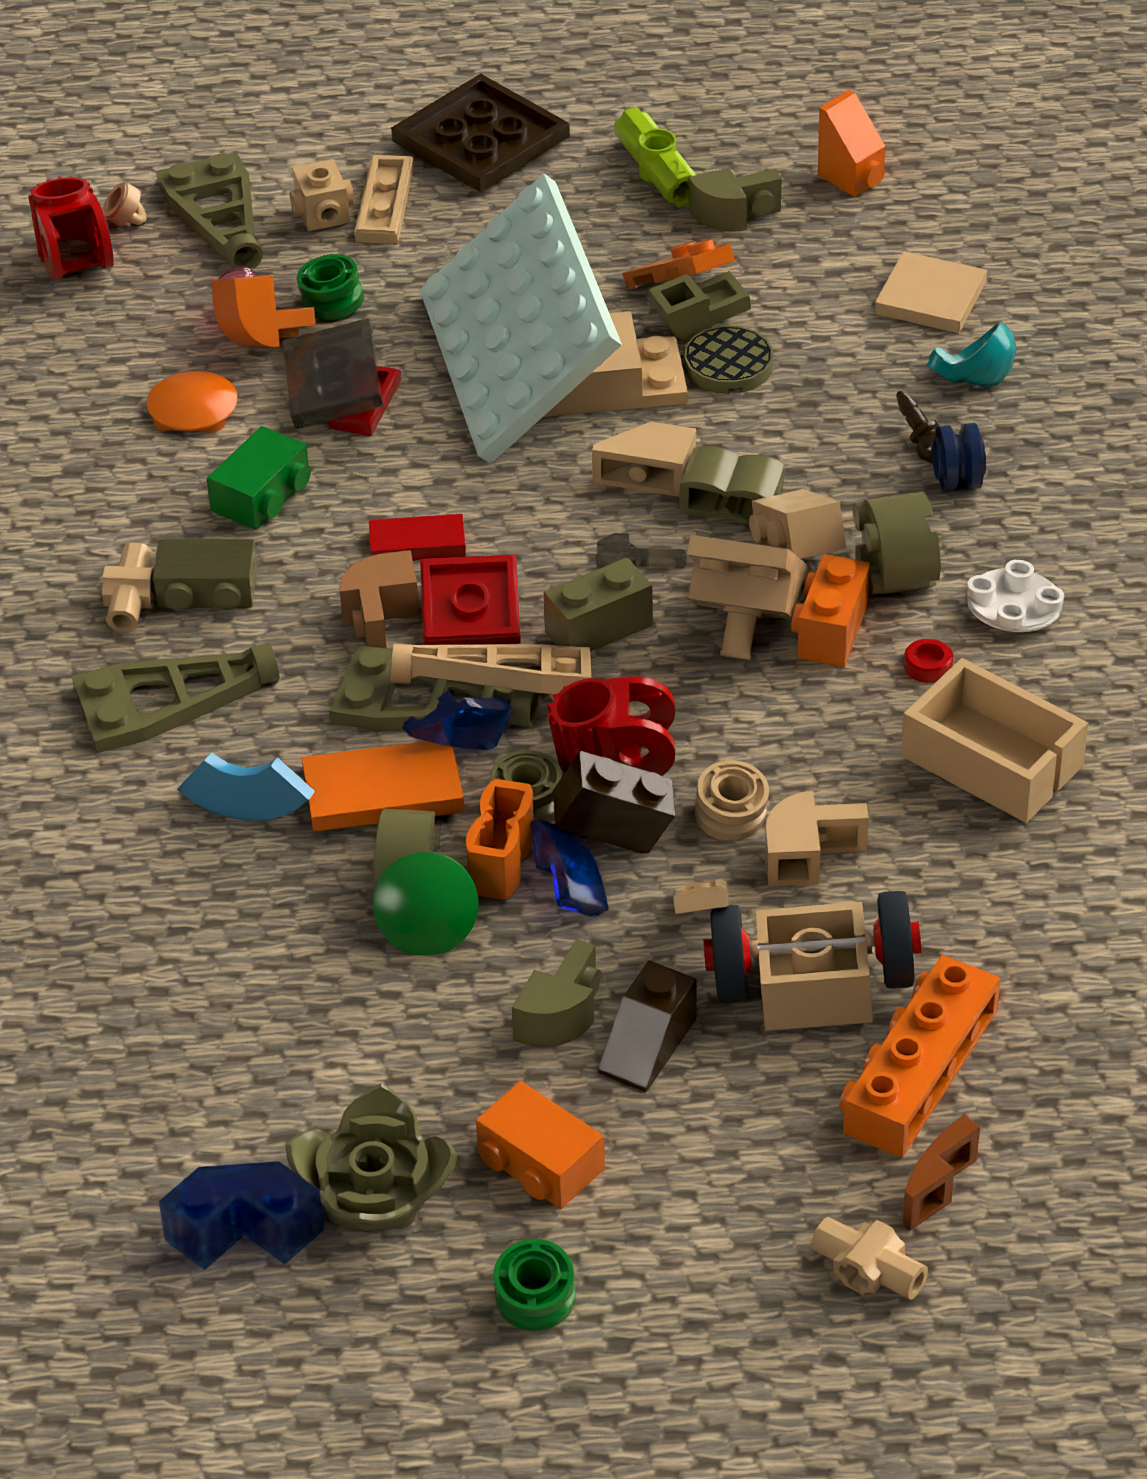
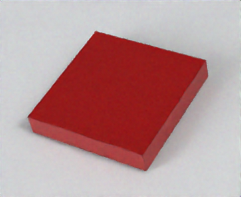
[420,554,521,645]

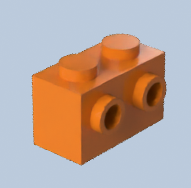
[791,554,870,667]

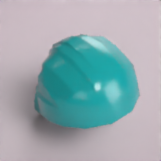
[927,321,1017,387]

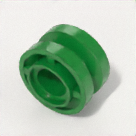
[297,254,364,321]
[493,1239,576,1331]

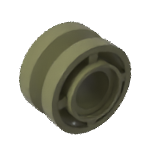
[490,750,562,829]

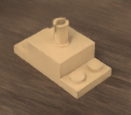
[543,311,688,417]
[687,535,811,660]

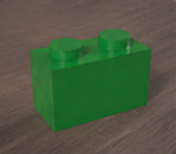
[207,426,311,530]

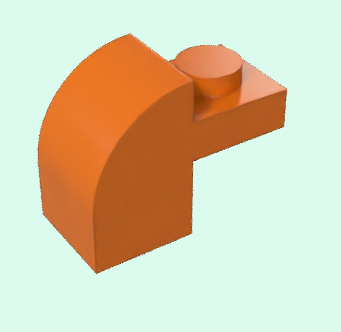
[211,275,316,348]

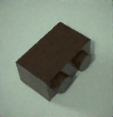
[553,751,675,853]

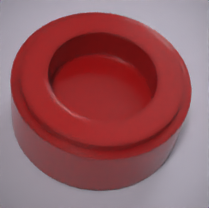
[904,639,954,683]

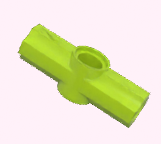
[614,107,696,208]

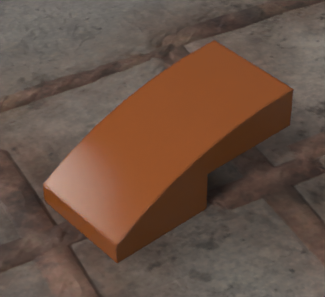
[903,1114,980,1231]

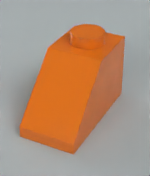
[817,90,885,197]

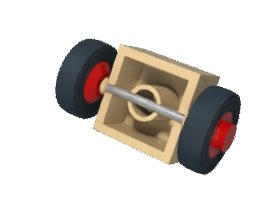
[703,891,922,1031]

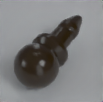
[896,391,940,463]

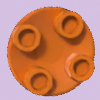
[147,371,238,433]

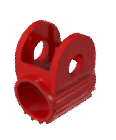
[28,176,114,281]
[547,676,676,776]

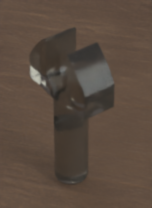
[596,533,687,569]

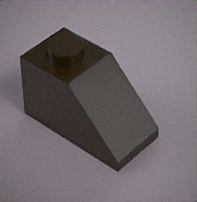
[598,960,697,1092]

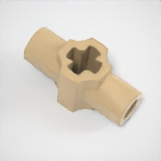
[102,543,156,632]
[811,1217,928,1300]

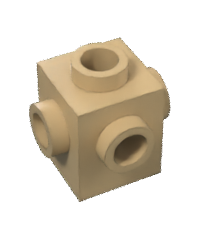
[289,159,354,231]

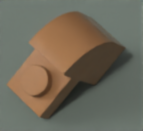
[339,550,419,649]

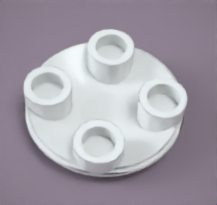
[966,560,1064,632]

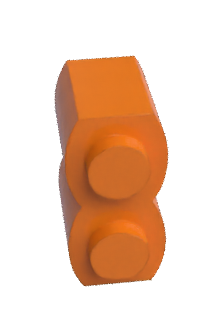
[466,779,534,901]

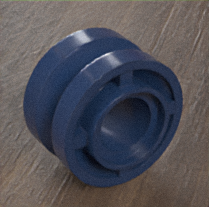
[932,423,986,491]

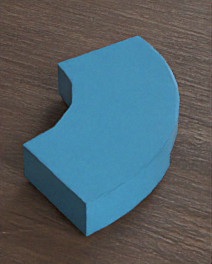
[177,752,315,821]

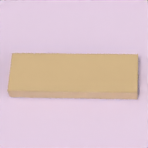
[354,155,414,244]
[673,879,729,914]

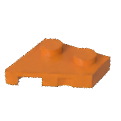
[622,239,735,290]

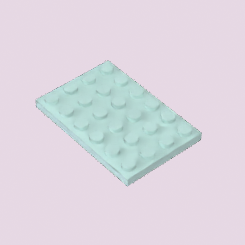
[420,173,622,463]

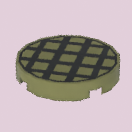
[684,326,773,394]

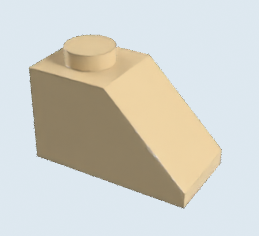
[592,422,696,497]

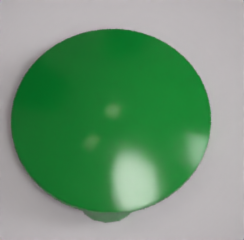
[373,852,478,955]

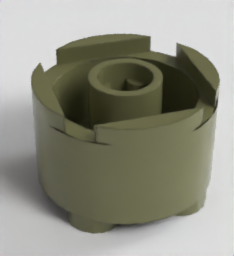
[853,491,941,595]

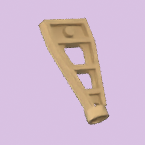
[391,643,591,699]

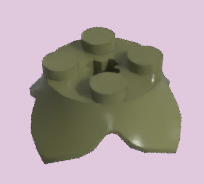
[285,1083,457,1231]

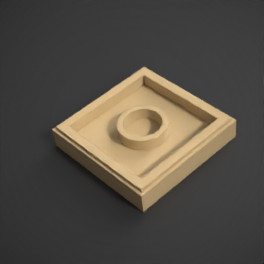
[875,251,987,333]

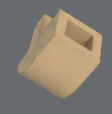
[765,791,869,886]

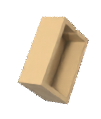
[901,658,1088,823]

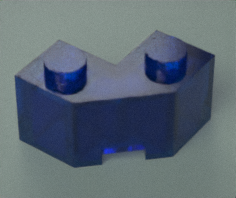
[159,1161,324,1270]

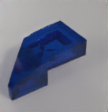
[402,691,513,750]

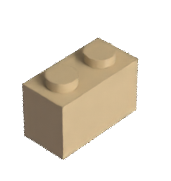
[749,489,847,559]

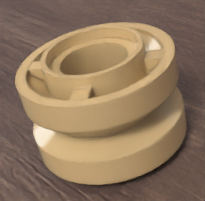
[694,760,769,841]

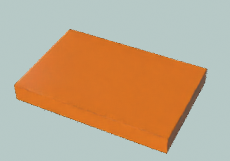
[301,738,465,832]

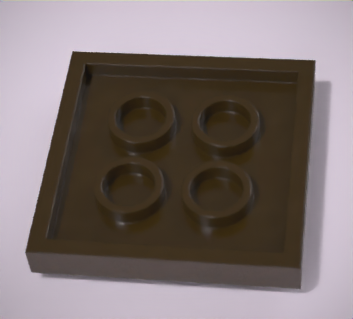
[391,73,570,192]

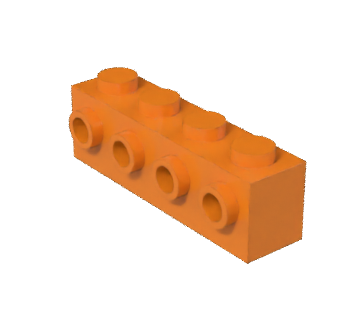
[839,954,1001,1158]

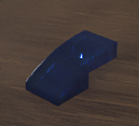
[530,818,609,917]

